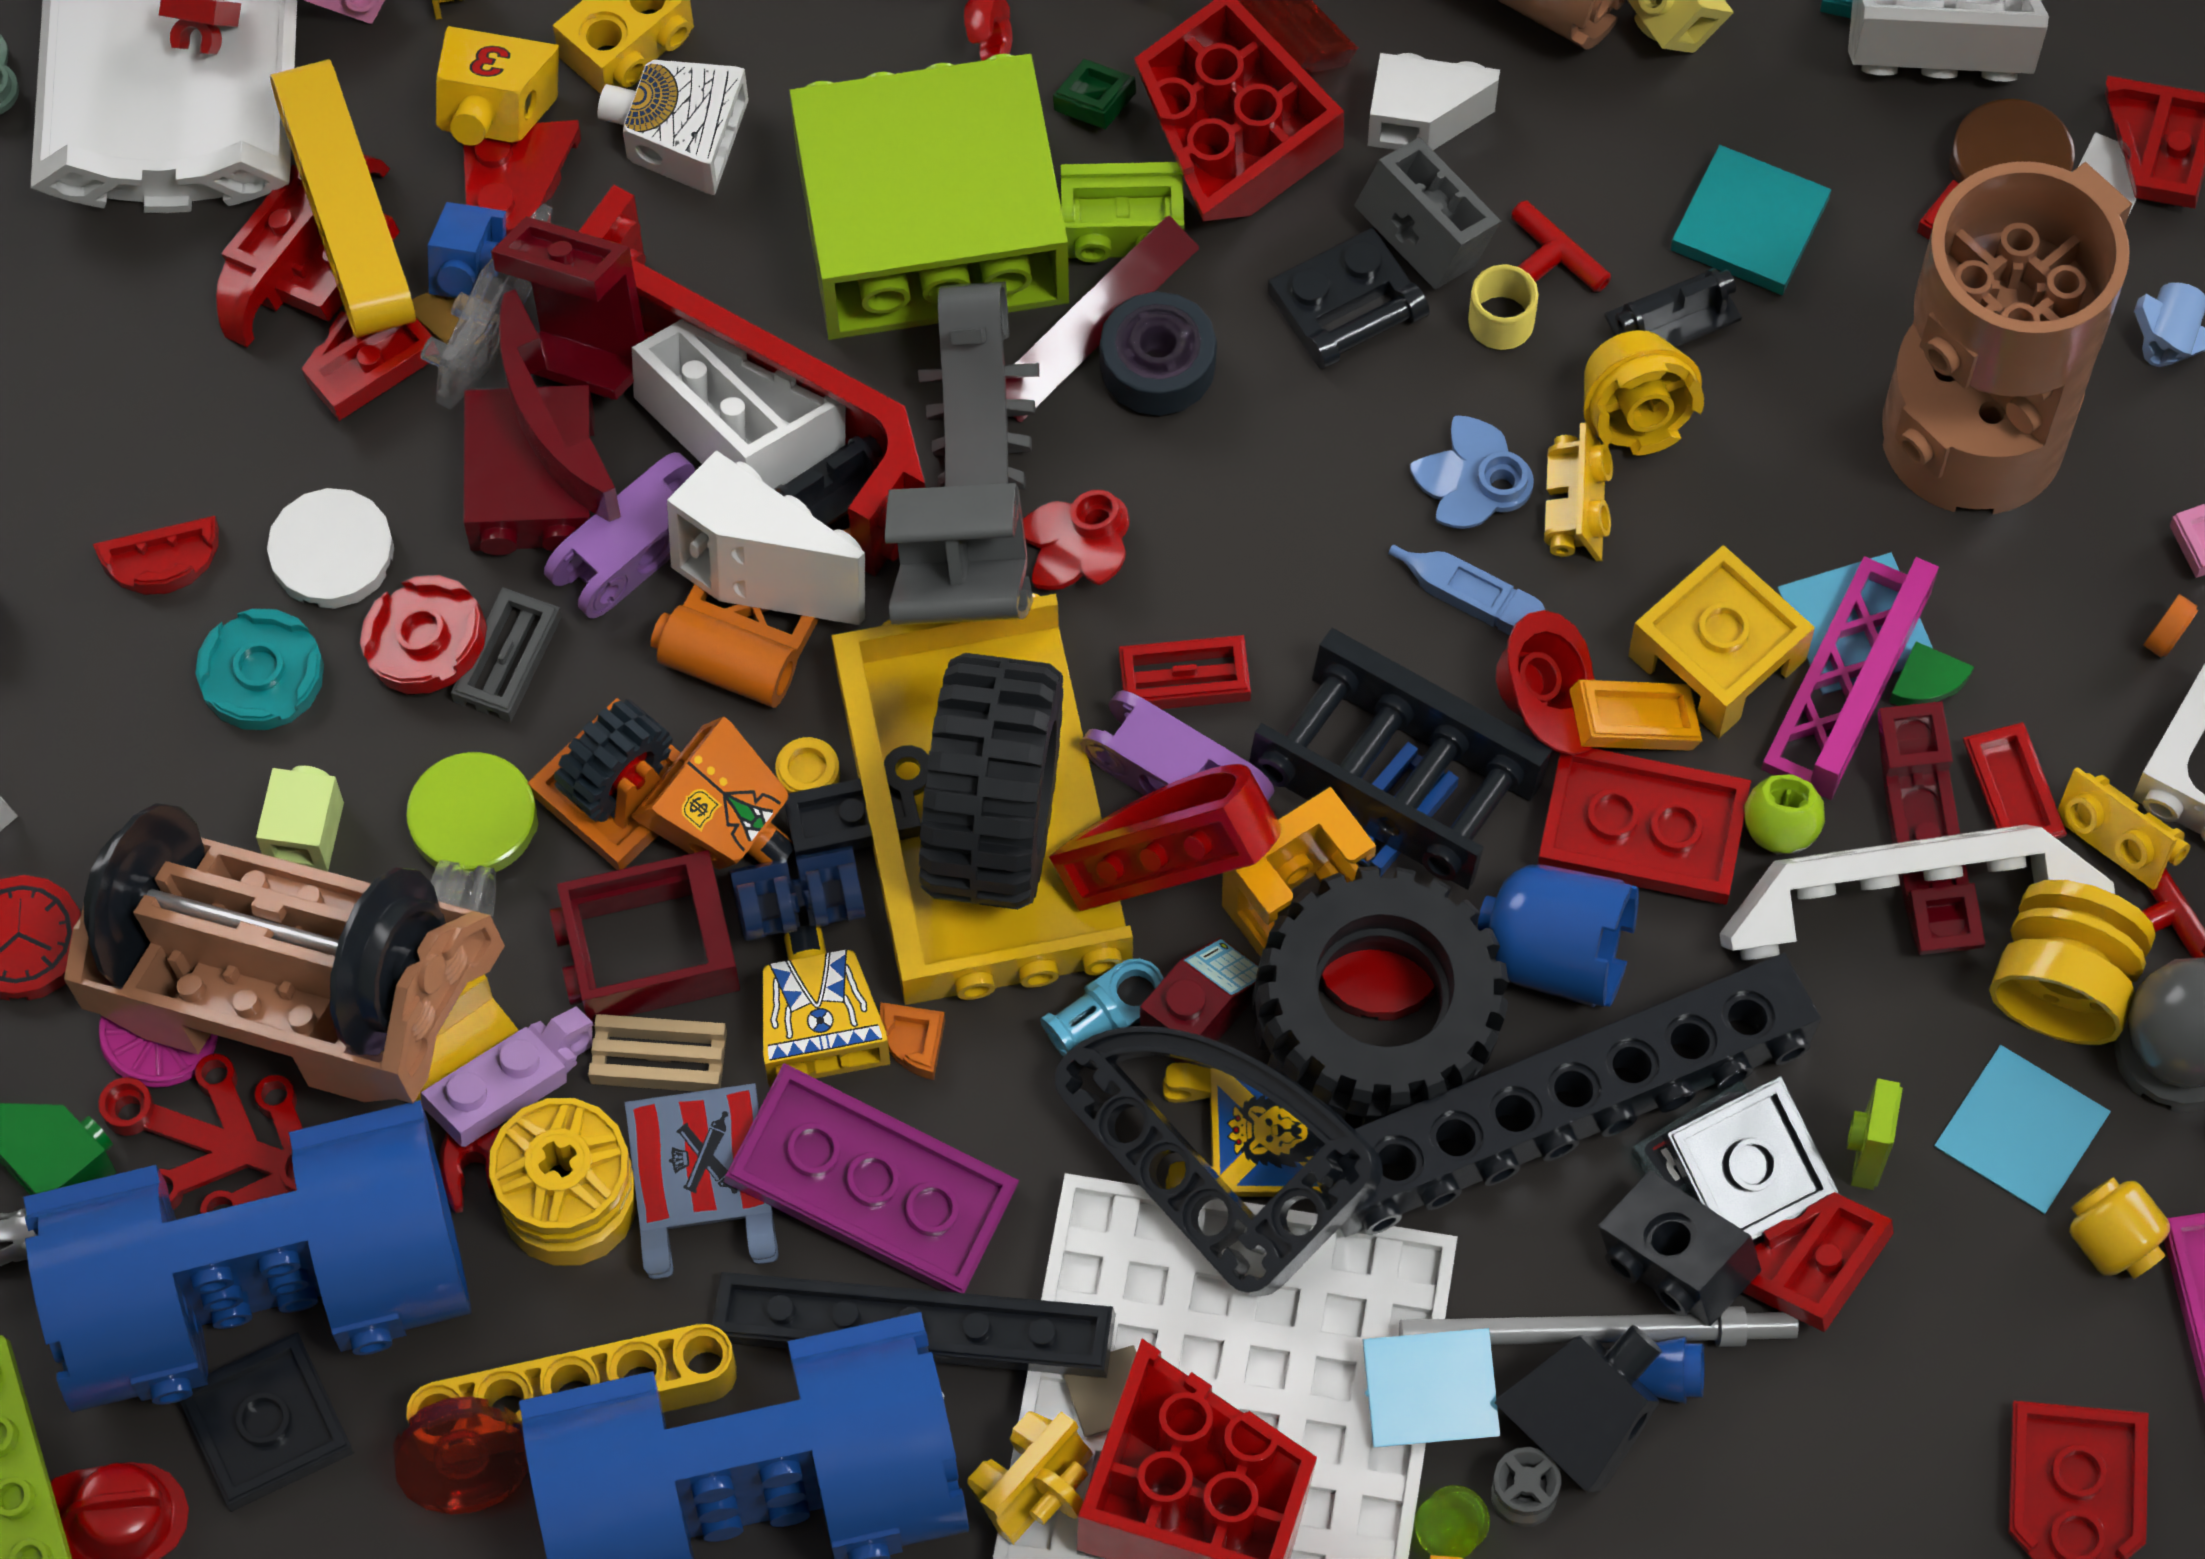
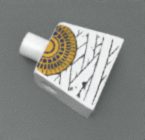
[597,60,749,195]

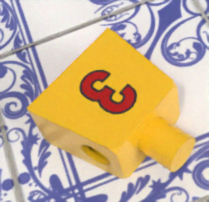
[436,26,559,146]

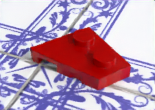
[1743,1192,1894,1333]

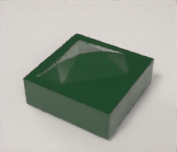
[1053,59,1137,130]

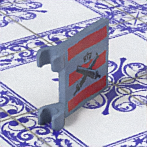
[625,1083,779,1279]

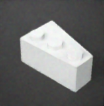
[632,319,845,489]

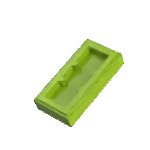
[1847,1078,1903,1190]

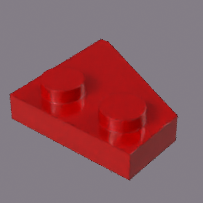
[2105,76,2205,209]
[463,120,581,236]
[302,311,441,421]

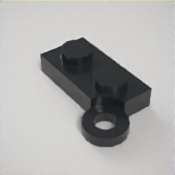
[784,745,929,857]

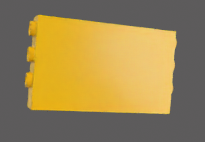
[832,593,1133,1005]

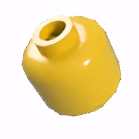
[2069,1177,2170,1279]

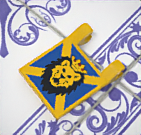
[1163,1063,1323,1197]

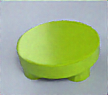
[407,752,539,884]

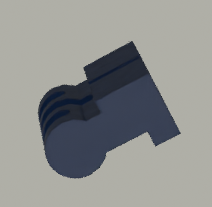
[729,846,866,941]

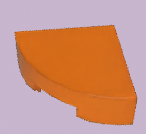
[880,1002,945,1080]

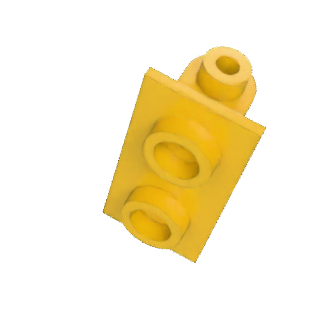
[1544,422,1613,562]
[2057,767,2190,890]

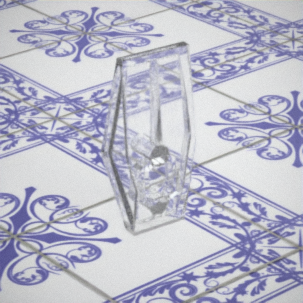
[421,203,553,410]

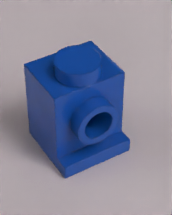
[427,202,506,301]

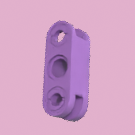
[544,452,695,618]
[1080,690,1275,801]

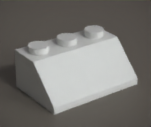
[1848,0,2049,82]

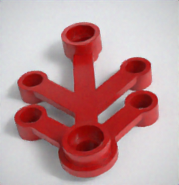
[98,1053,303,1214]

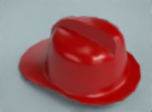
[1495,610,1595,755]
[51,1462,189,1559]

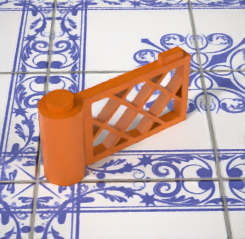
[651,513,851,708]

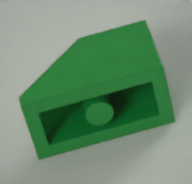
[0,1103,117,1195]

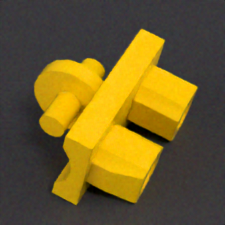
[967,1411,1093,1545]

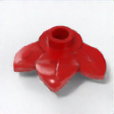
[1023,490,1130,590]

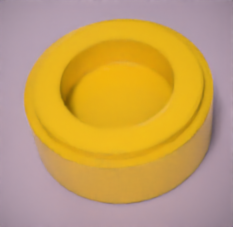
[775,737,840,793]

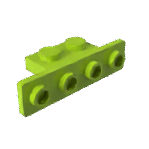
[0,1335,72,1559]

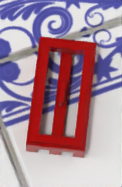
[1119,635,1251,709]

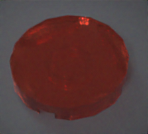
[393,1396,529,1515]

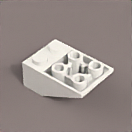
[667,450,865,625]

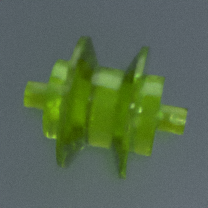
[1414,1485,1490,1558]

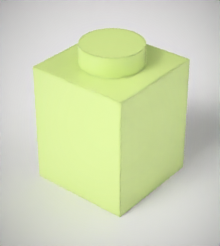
[256,766,344,872]

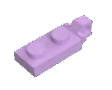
[421,1006,593,1147]

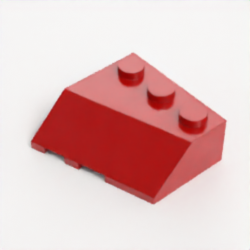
[1134,0,1344,221]
[1077,1338,1317,1559]

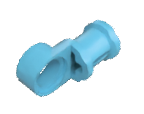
[1040,958,1164,1056]

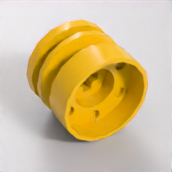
[1989,880,2156,1045]
[489,1098,637,1266]

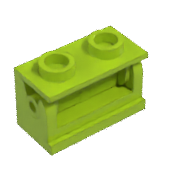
[1061,162,1184,262]

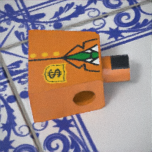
[631,716,794,870]

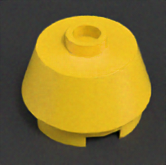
[1584,330,1704,456]

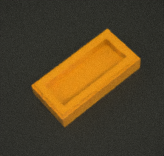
[1569,680,1703,751]

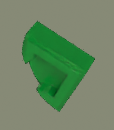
[1889,642,1974,706]

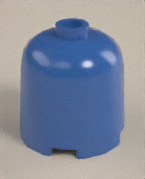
[1478,865,1639,1007]

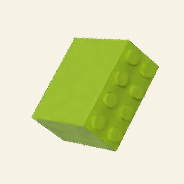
[789,54,1069,340]

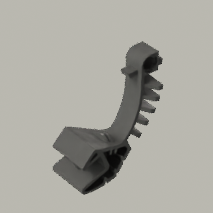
[885,281,1040,625]

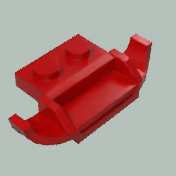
[216,154,400,348]

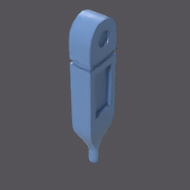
[1388,544,1545,635]

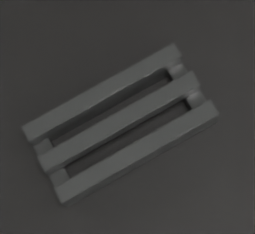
[451,587,562,723]

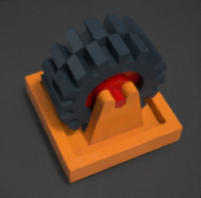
[527,698,681,870]

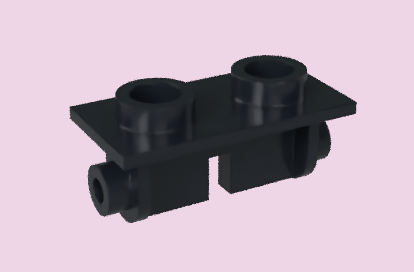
[1604,268,1742,347]
[774,435,882,527]

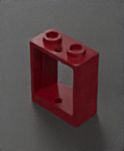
[549,850,740,1024]

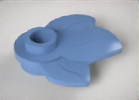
[1410,416,1534,529]

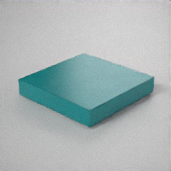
[1670,145,1832,295]

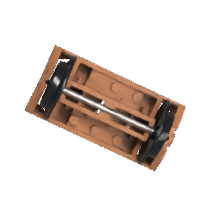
[64,803,505,1104]

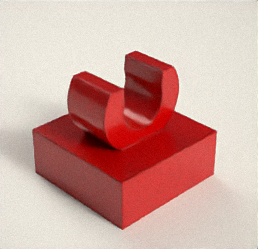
[158,0,241,54]

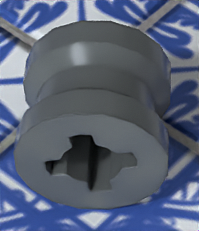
[1490,1447,1561,1528]

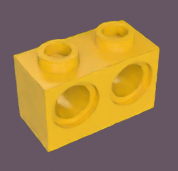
[553,0,694,94]

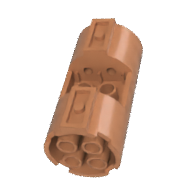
[1882,162,2132,514]

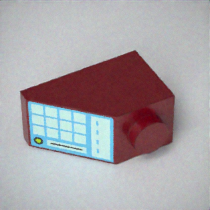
[1140,938,1258,1065]

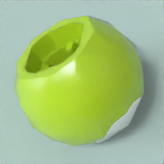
[1744,774,1825,855]

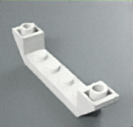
[1719,824,2115,960]

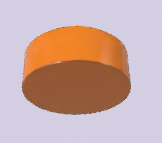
[2143,594,2199,658]

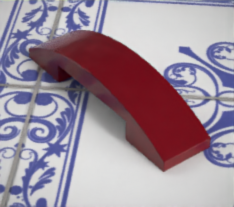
[499,289,621,522]
[1878,701,1985,955]

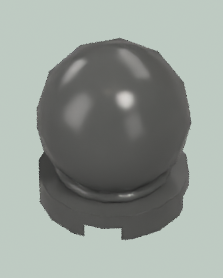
[2114,958,2205,1113]

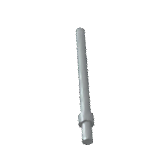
[1399,1306,1799,1347]

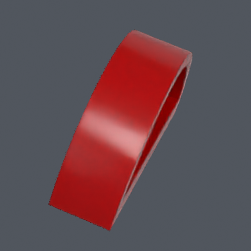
[1049,764,1282,911]

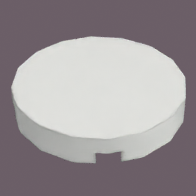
[267,488,395,609]

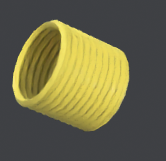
[1468,264,1539,350]

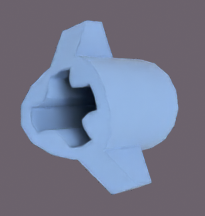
[2134,282,2205,367]

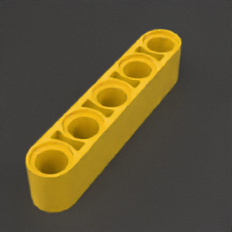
[270,59,416,338]
[406,1324,737,1460]

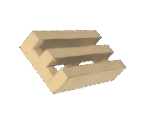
[588,1014,727,1092]

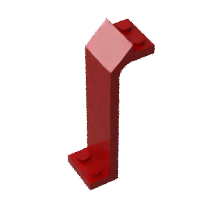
[578,184,925,576]

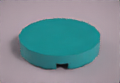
[195,609,324,730]

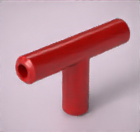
[1511,200,1611,292]
[2142,868,2205,958]

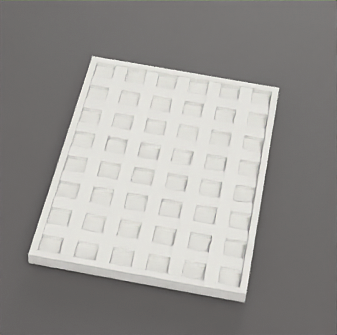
[993,1173,1458,1559]

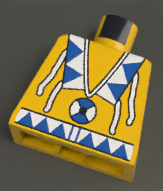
[763,926,891,1087]

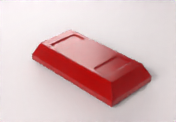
[1963,722,2067,839]

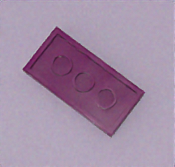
[723,1063,1019,1293]

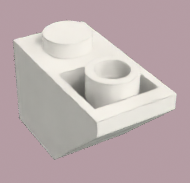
[1367,53,1500,150]

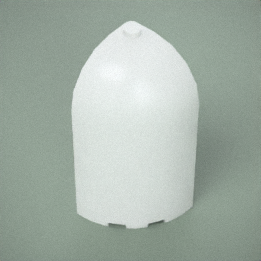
[30,0,297,213]

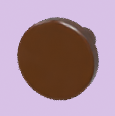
[1949,99,2075,183]

